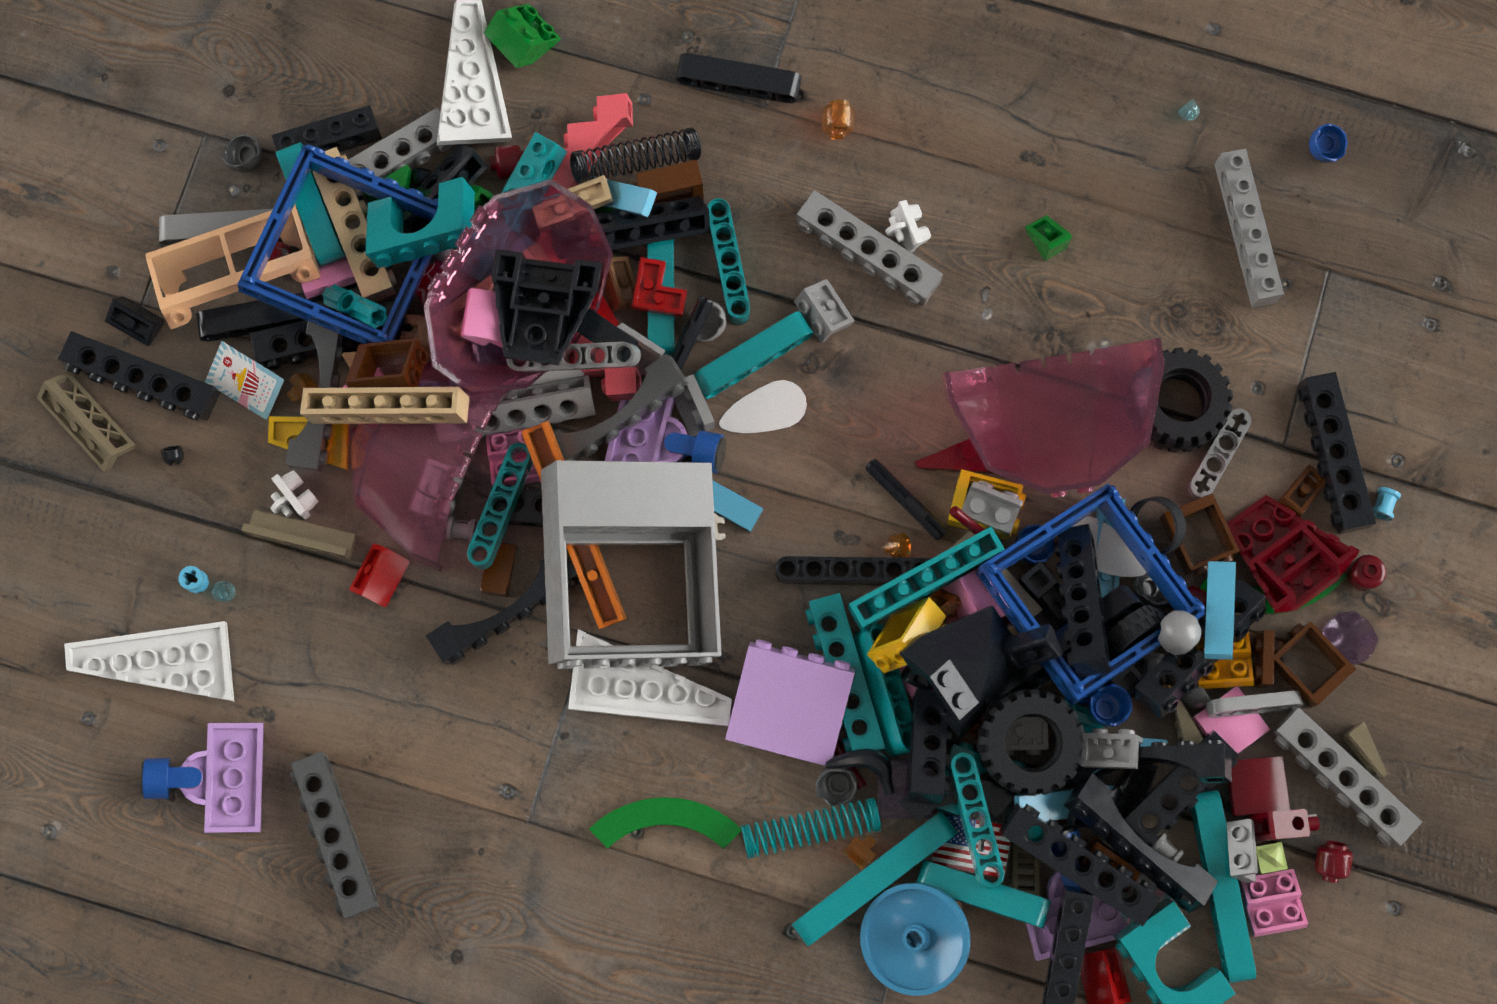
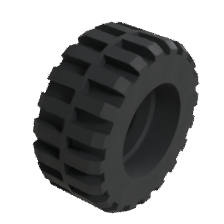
[1126,348,1233,453]
[976,689,1086,796]

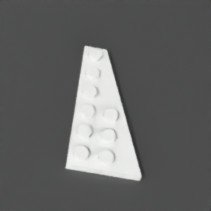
[437,0,512,145]
[64,621,235,702]
[568,629,732,727]

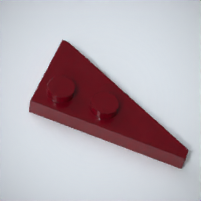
[914,426,1020,475]

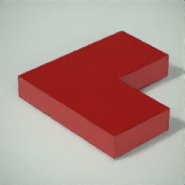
[631,257,687,317]

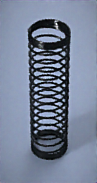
[570,127,701,184]

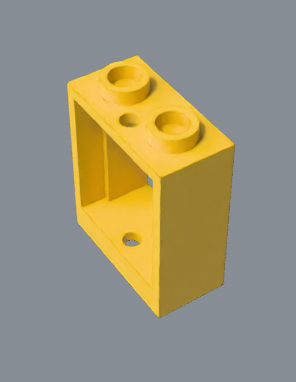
[946,469,1026,541]
[867,597,946,673]

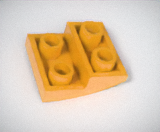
[1198,631,1254,689]

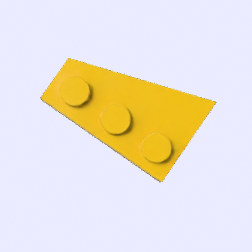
[268,416,349,470]

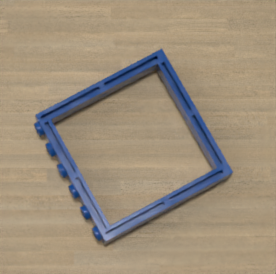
[238,144,438,344]
[975,484,1206,706]

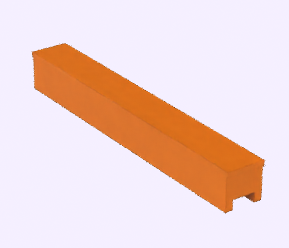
[521,421,627,629]

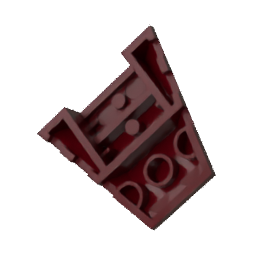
[1227,495,1359,613]

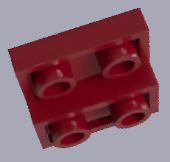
[1228,756,1290,816]

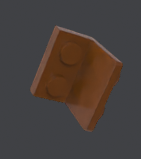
[1244,630,1275,688]

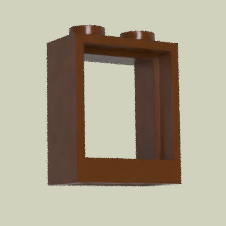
[633,160,704,204]
[345,338,427,388]
[1160,493,1239,577]
[1274,621,1356,708]

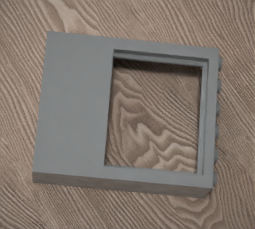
[541,460,722,669]

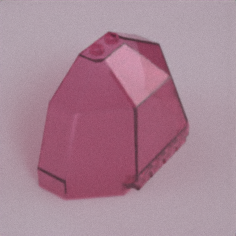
[424,179,613,392]
[942,338,1165,498]
[349,361,524,572]

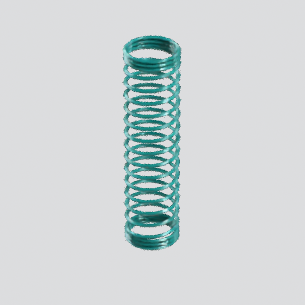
[741,797,881,859]

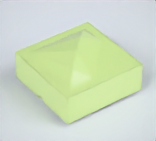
[1256,842,1288,874]

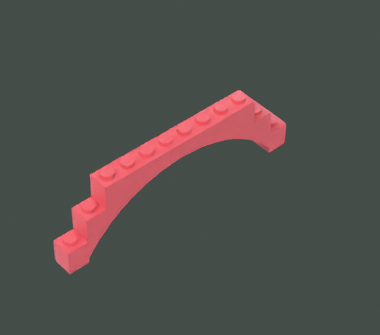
[536,93,642,401]

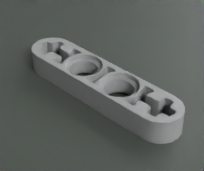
[1188,408,1251,500]
[1205,691,1303,718]

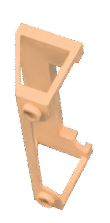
[146,205,321,329]

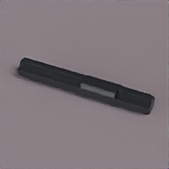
[671,296,713,371]
[866,459,947,540]

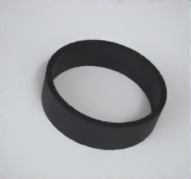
[1130,496,1186,554]

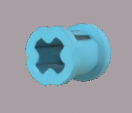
[1372,487,1401,521]
[178,566,209,594]

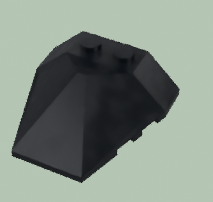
[491,249,603,365]
[899,606,1013,739]

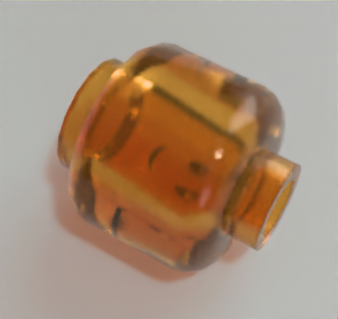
[822,99,855,140]

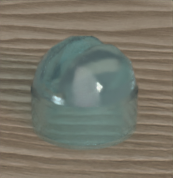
[1177,99,1200,121]
[212,581,236,602]

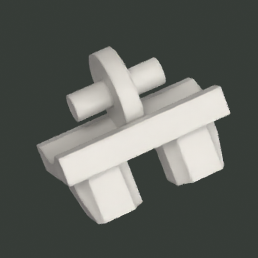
[885,200,931,253]
[271,470,319,520]

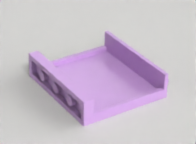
[725,640,855,766]

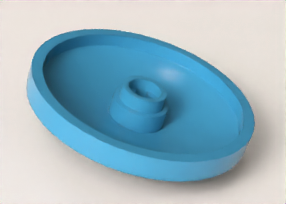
[860,882,971,996]

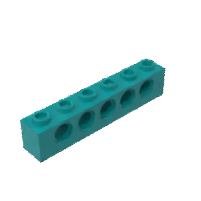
[460,132,568,280]
[848,526,1005,631]
[805,593,885,752]

